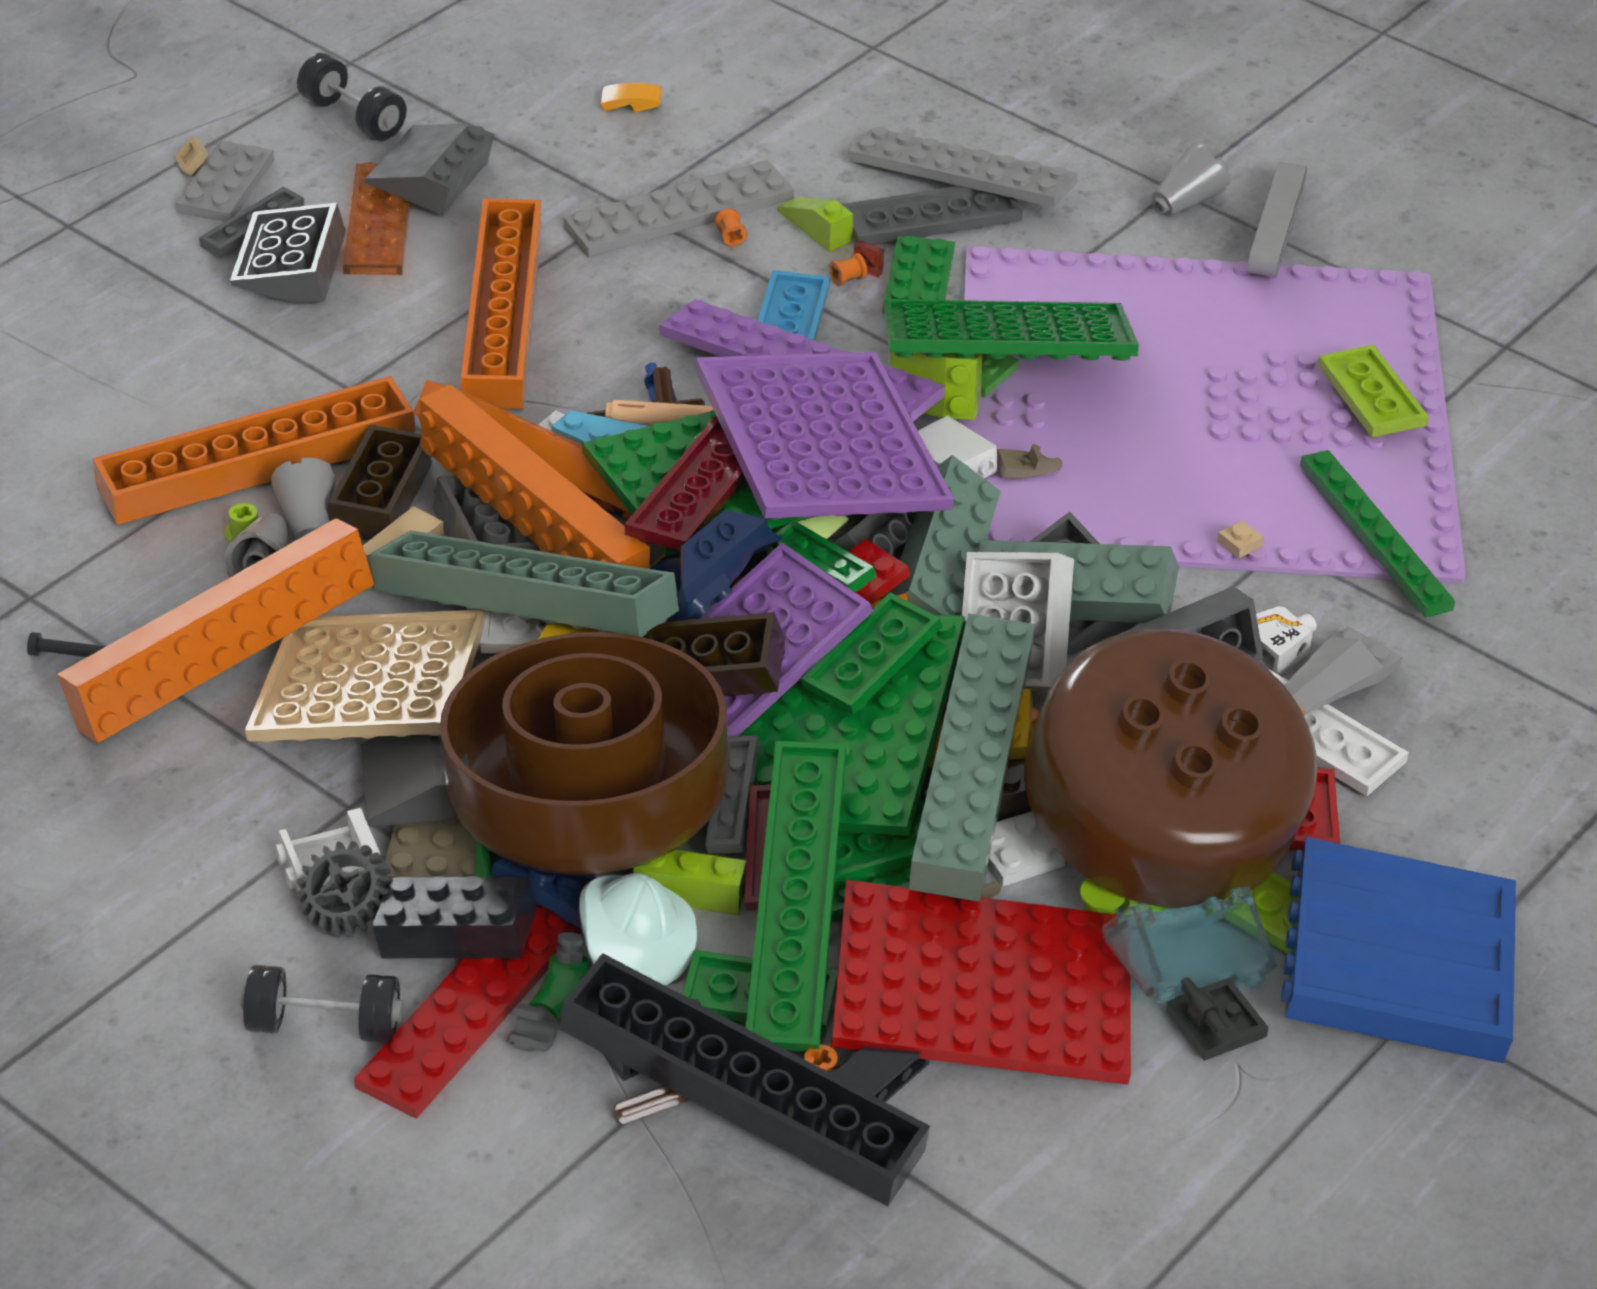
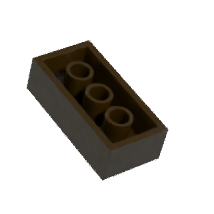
[328,424,432,540]
[643,612,786,696]

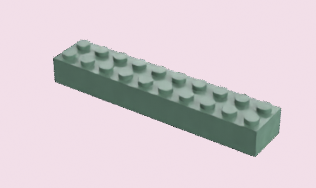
[369,530,679,637]
[909,613,1035,902]

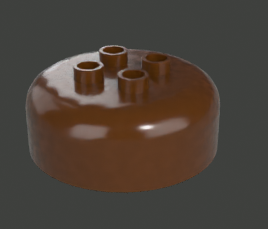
[1024,629,1317,909]
[440,632,729,875]

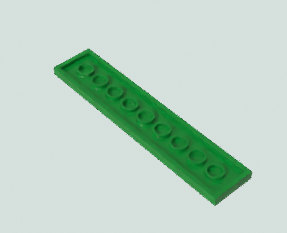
[746,741,846,1052]

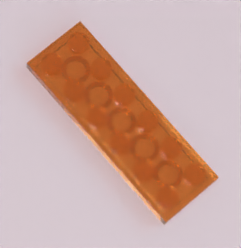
[343,162,411,275]

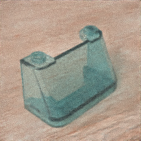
[1101,886,1278,1003]

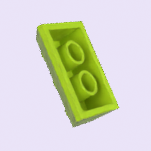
[634,848,747,916]

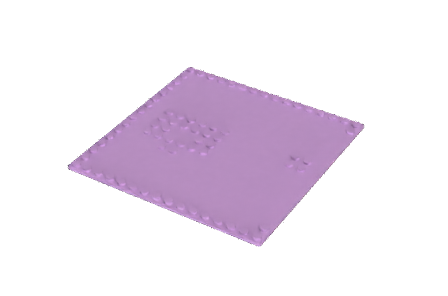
[958,246,1466,583]

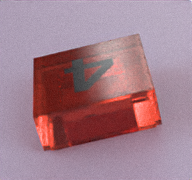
[854,240,884,278]

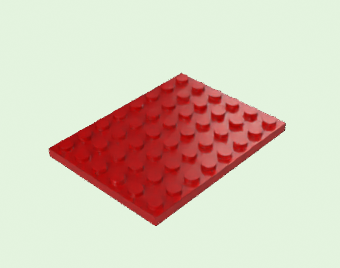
[831,880,1131,1085]

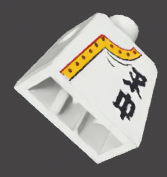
[1256,606,1317,676]

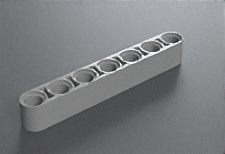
[1247,162,1307,277]

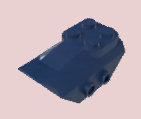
[649,510,782,622]

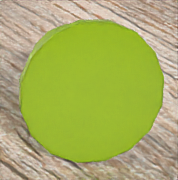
[224,503,258,543]
[1080,879,1126,914]

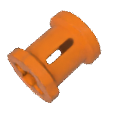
[715,209,747,247]
[829,253,867,286]

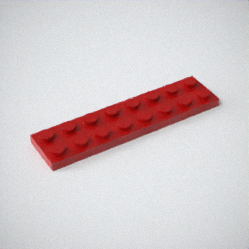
[354,904,583,1119]

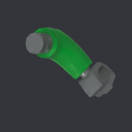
[506,932,589,1052]

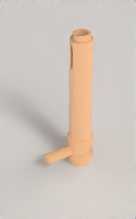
[605,399,713,426]

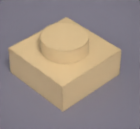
[175,136,209,176]
[1217,520,1264,559]

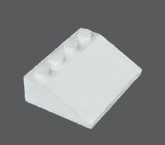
[962,552,1074,691]

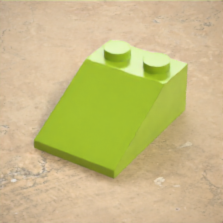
[890,352,982,420]

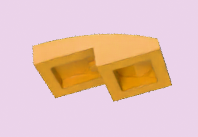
[601,83,663,113]

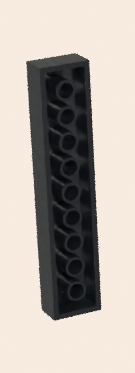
[560,953,930,1206]

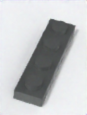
[199,186,304,258]
[705,735,760,854]

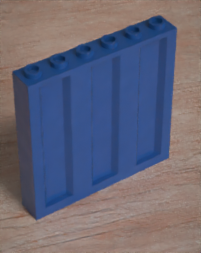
[1280,837,1516,1063]

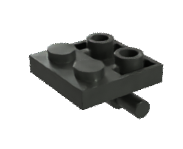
[1165,977,1269,1061]

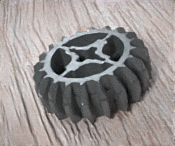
[296,841,393,938]

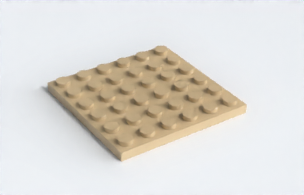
[245,609,486,743]

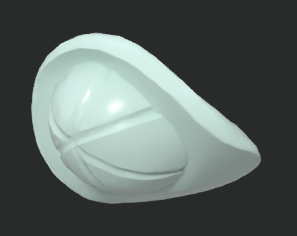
[579,873,697,986]

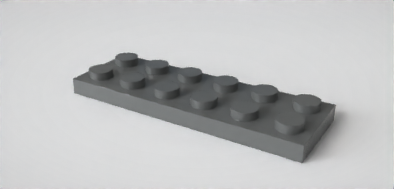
[841,186,1023,246]

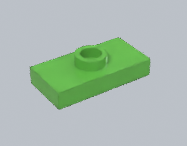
[981,354,1020,398]

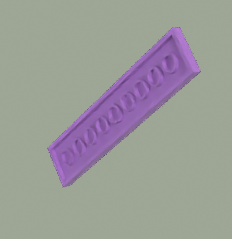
[659,299,945,421]

